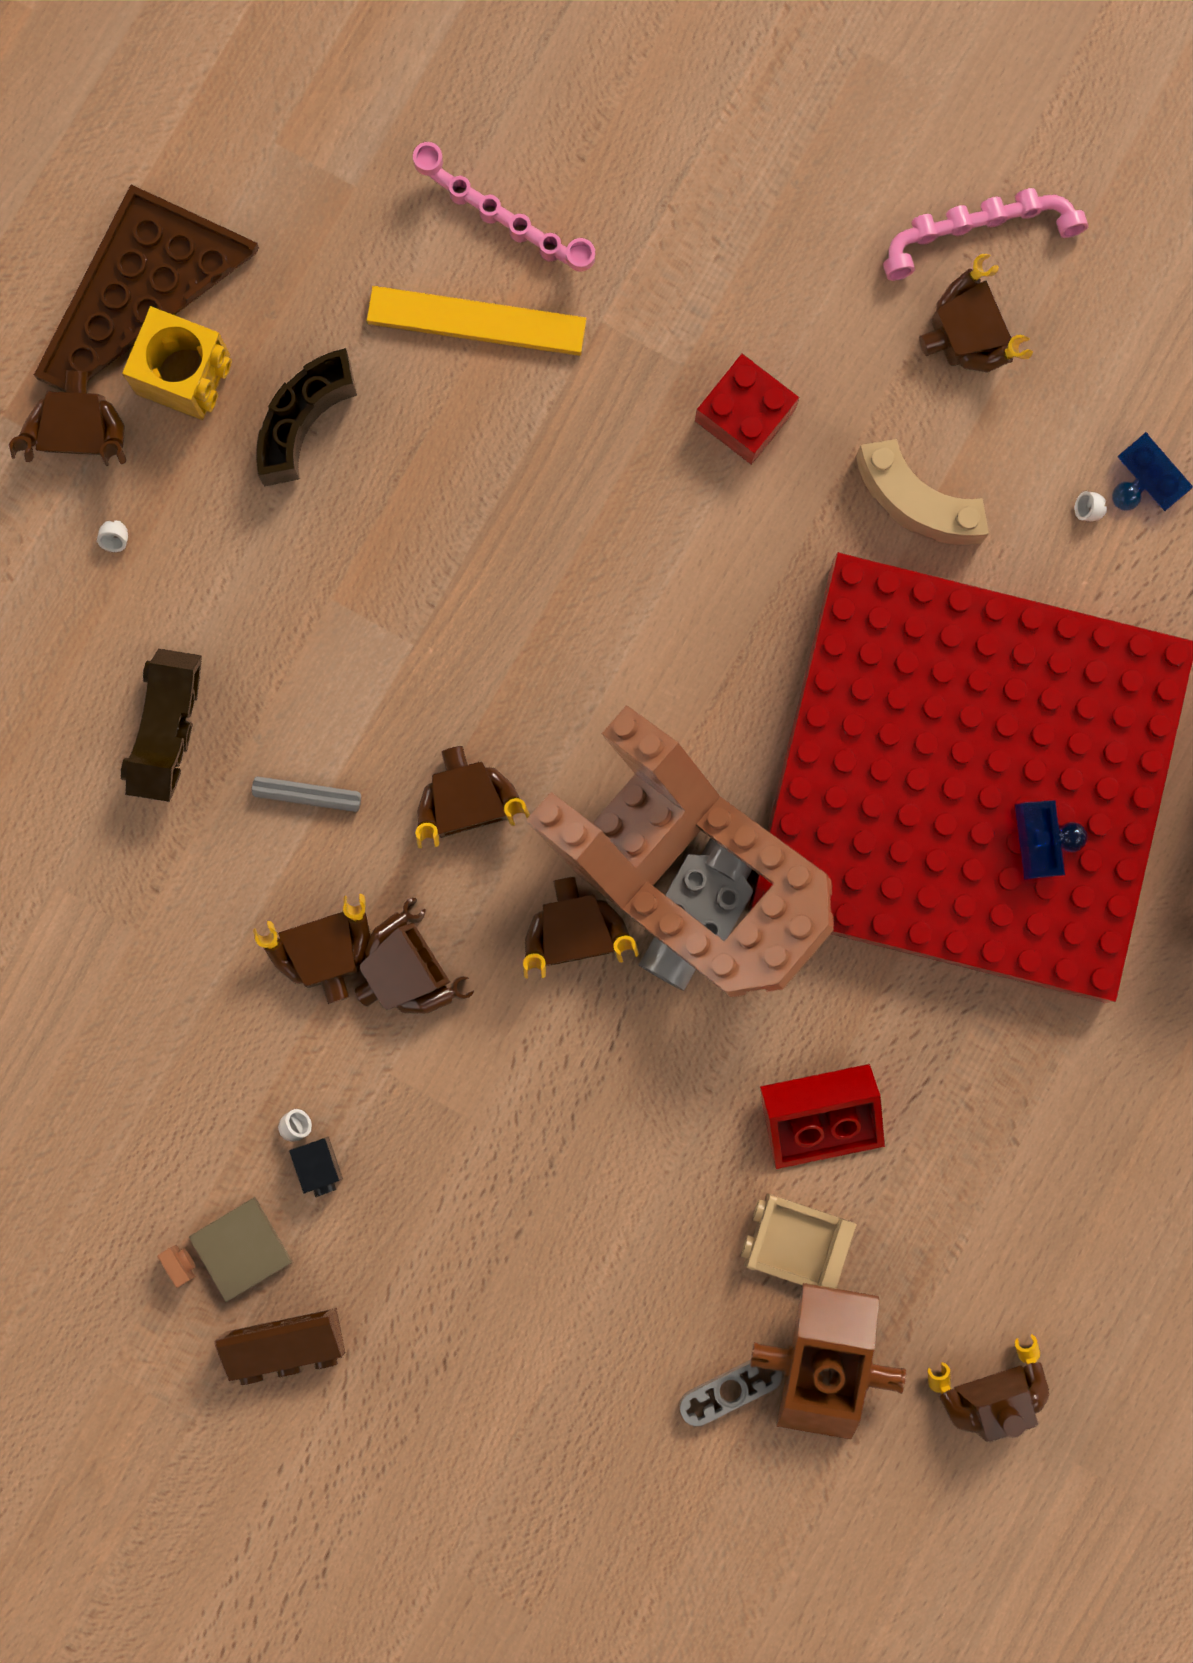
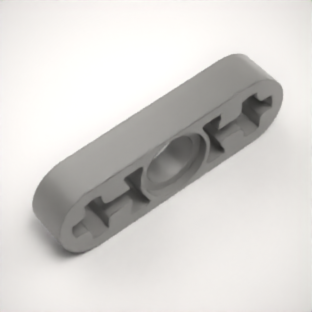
[679,1360,782,1426]

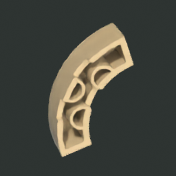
[856,439,989,545]

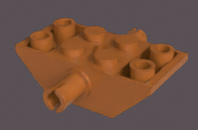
[750,1283,906,1440]

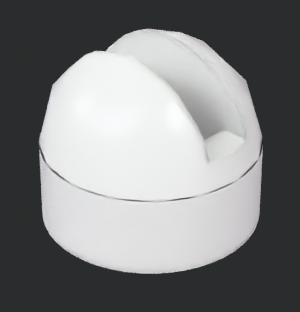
[1075,491,1107,522]
[97,520,128,552]
[278,1109,312,1142]

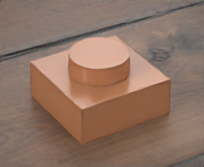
[157,1245,196,1288]

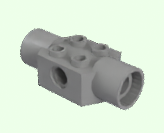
[639,838,754,991]

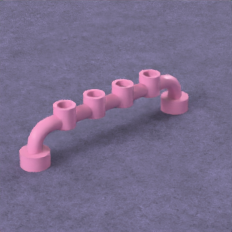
[413,142,595,272]
[883,188,1088,280]

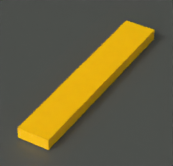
[367,286,587,356]

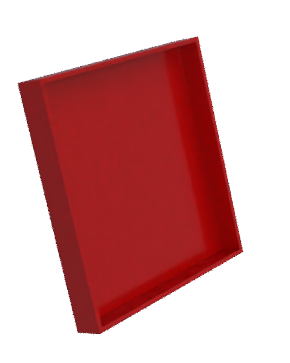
[747,552,1193,1003]

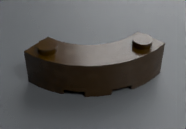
[256,348,357,486]
[121,648,202,802]

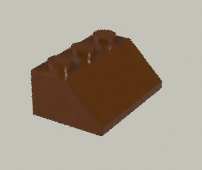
[215,1308,346,1385]

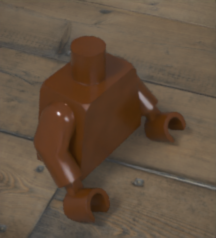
[9,371,126,466]
[355,898,474,1014]

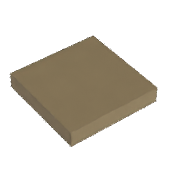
[189,1197,293,1302]

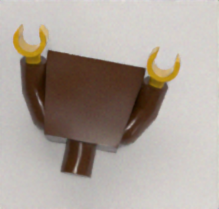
[919,254,1033,373]
[415,746,530,848]
[523,877,639,979]
[253,894,371,1004]
[927,1334,1049,1442]

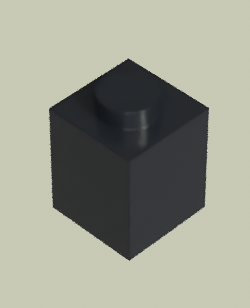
[289,1137,343,1197]

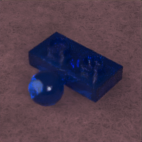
[1112,432,1193,511]
[1015,800,1088,880]

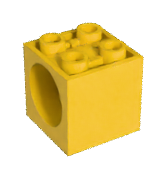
[122,306,232,420]

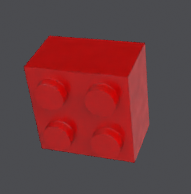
[695,353,800,465]

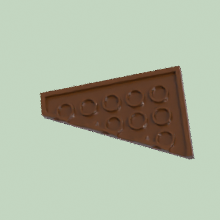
[34,184,259,392]

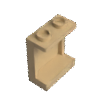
[741,1193,857,1288]

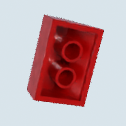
[760,1064,885,1169]

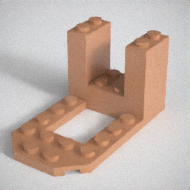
[526,705,834,997]

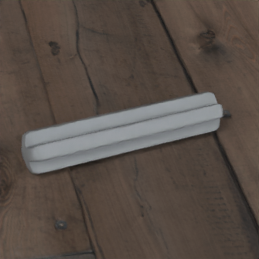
[252,777,361,812]

